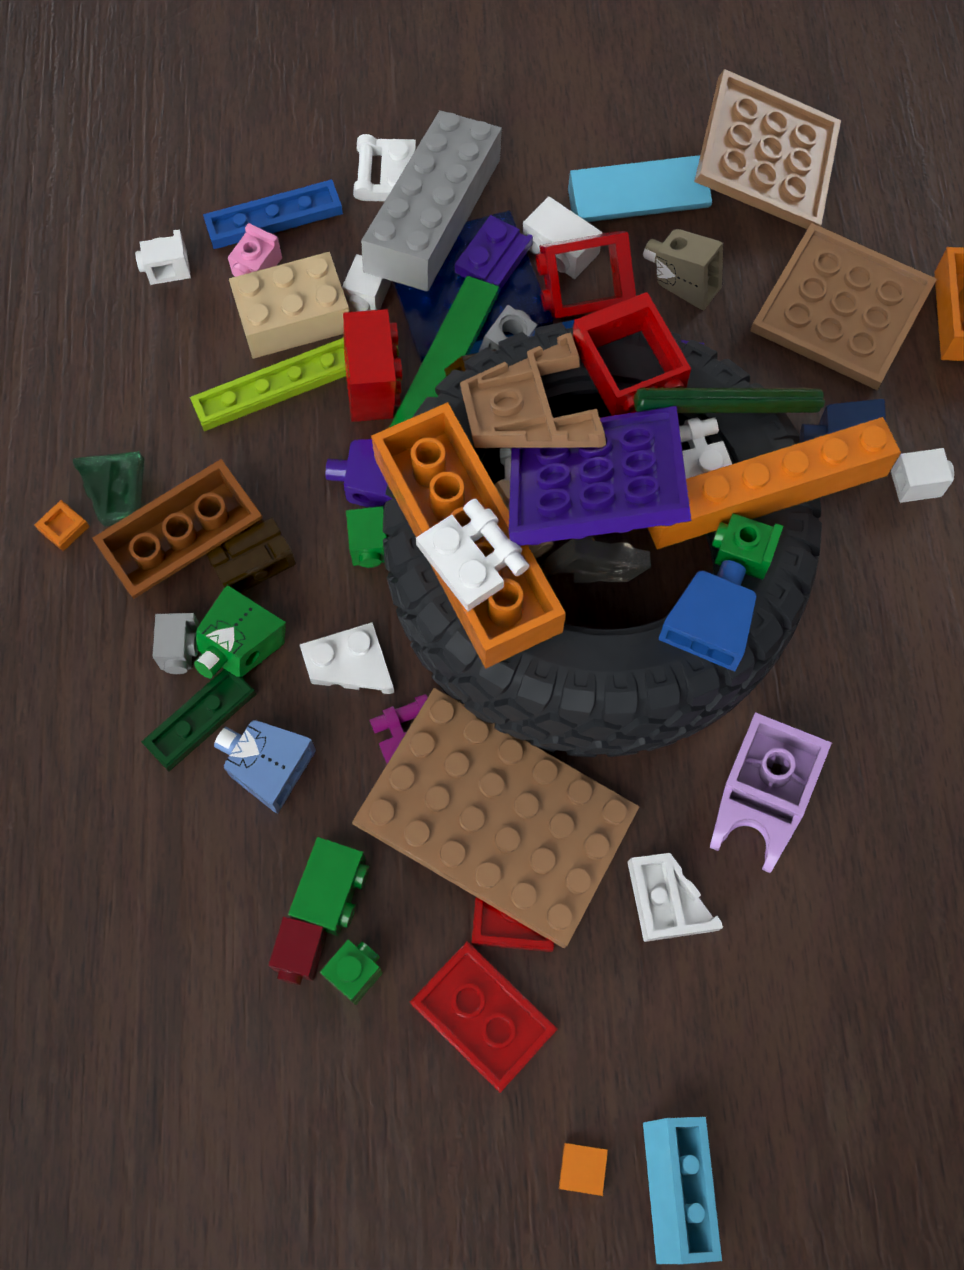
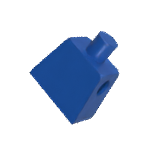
[658,560,756,672]

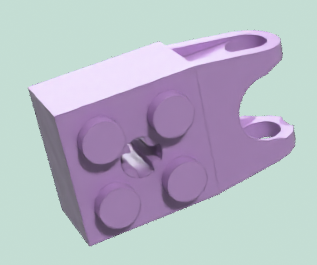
[710,712,832,873]

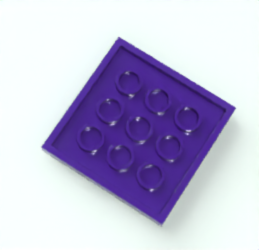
[509,406,691,546]

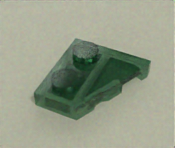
[73,452,145,527]

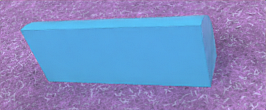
[568,155,712,222]

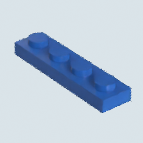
[203,179,343,249]

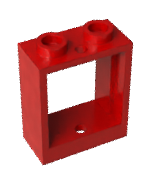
[536,230,636,318]
[572,292,691,416]

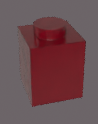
[268,916,327,985]

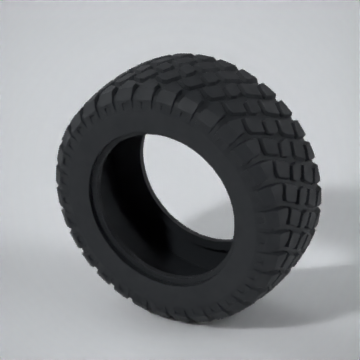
[383,323,822,757]

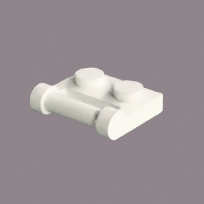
[353,134,416,201]

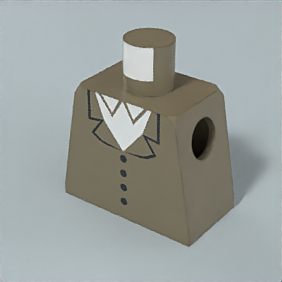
[643,229,723,311]

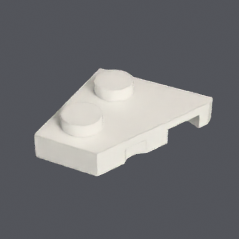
[300,622,394,694]
[627,853,723,942]

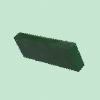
[141,669,256,772]

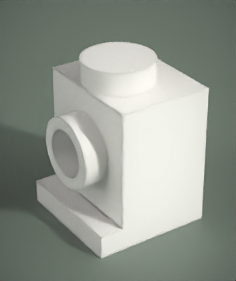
[135,229,191,285]

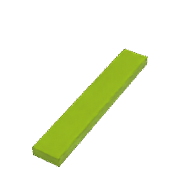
[190,338,399,431]

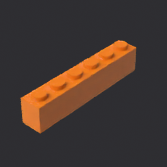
[648,417,901,549]

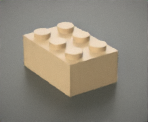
[229,252,349,359]

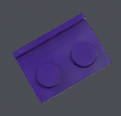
[455,215,533,292]

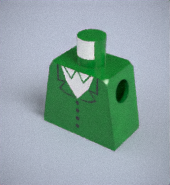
[194,585,286,679]

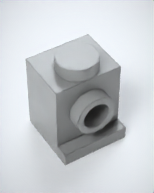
[153,613,200,674]

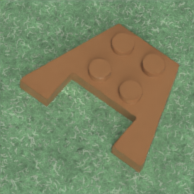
[460,333,606,448]

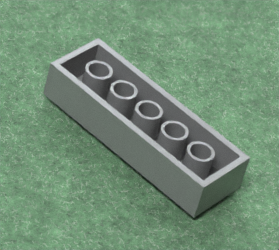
[361,110,502,292]

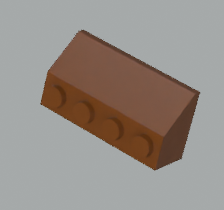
[92,459,263,599]

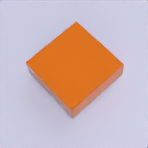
[34,500,90,551]
[558,1143,608,1196]

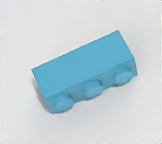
[643,1117,722,1264]

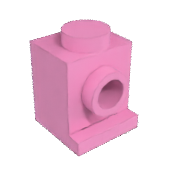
[228,223,282,277]

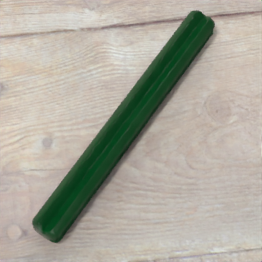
[633,388,825,413]

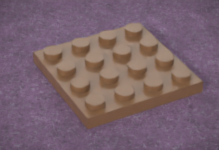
[694,69,841,229]
[751,223,937,390]

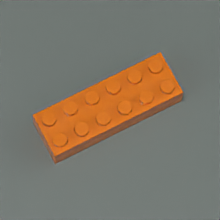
[371,402,566,669]

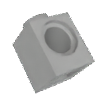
[479,305,537,352]

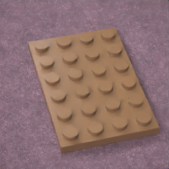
[352,688,639,948]

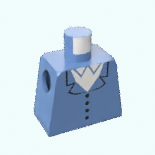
[214,720,316,814]

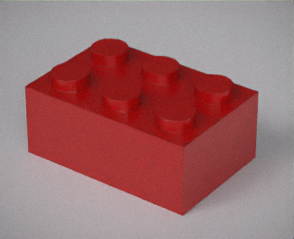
[343,309,402,422]

